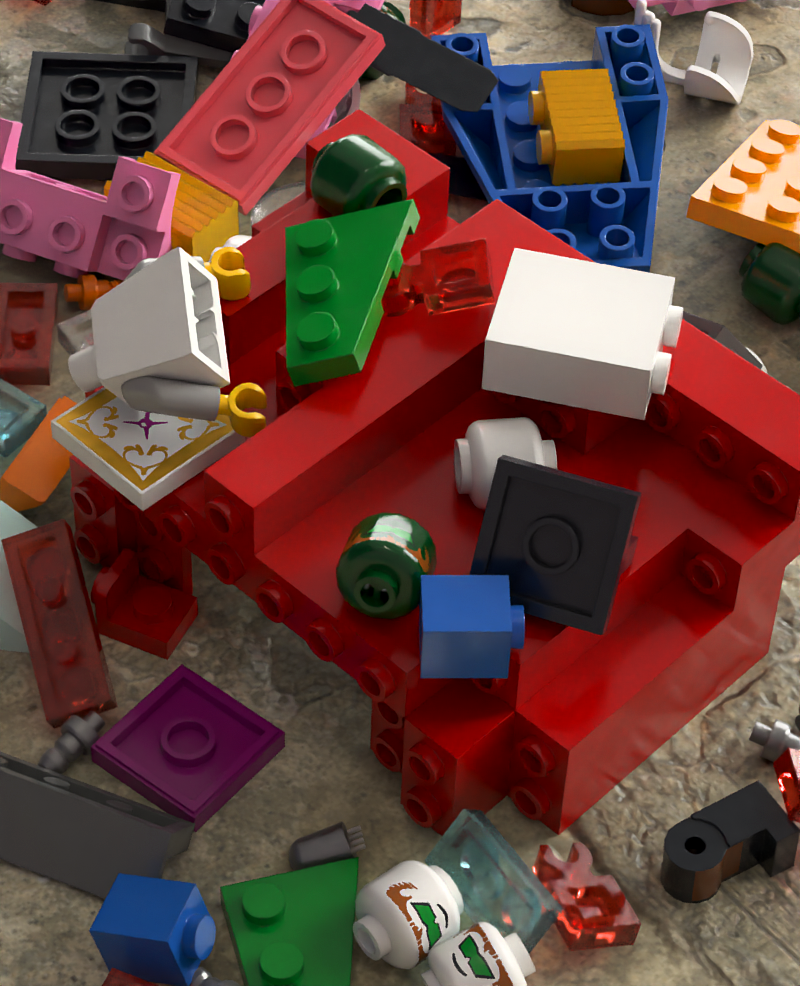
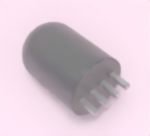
[289,822,366,871]

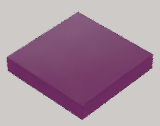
[90,664,285,832]

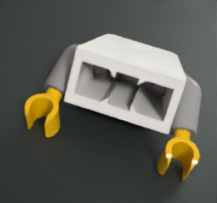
[68,247,267,437]

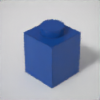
[418,575,525,678]
[89,873,216,986]

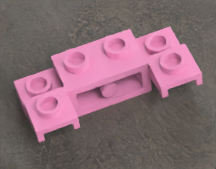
[0,118,181,281]

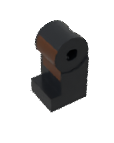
[660,780,800,903]

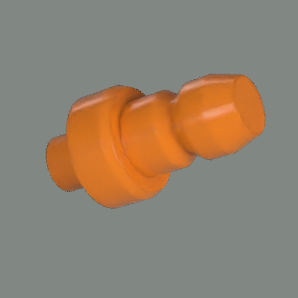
[64,274,123,310]

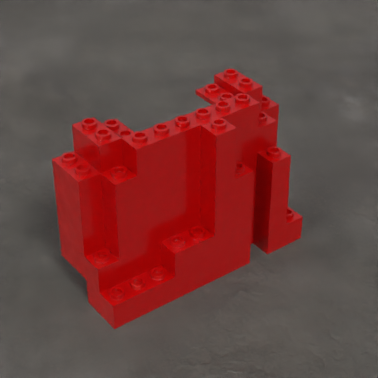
[69,109,800,843]

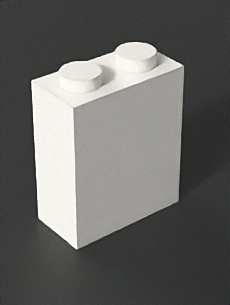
[482,248,683,420]

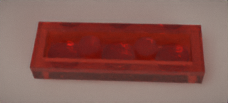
[1,519,118,729]

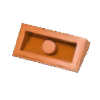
[0,395,77,512]

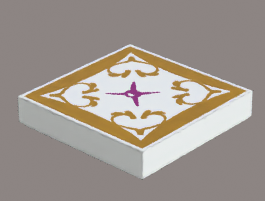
[51,387,245,511]

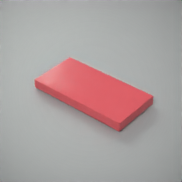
[154,0,386,216]

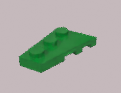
[285,199,420,387]
[220,857,359,986]

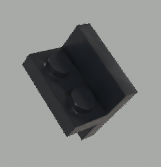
[469,455,642,635]

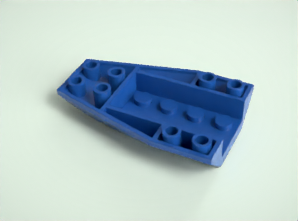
[431,24,669,273]

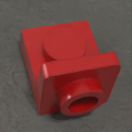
[91,548,198,660]

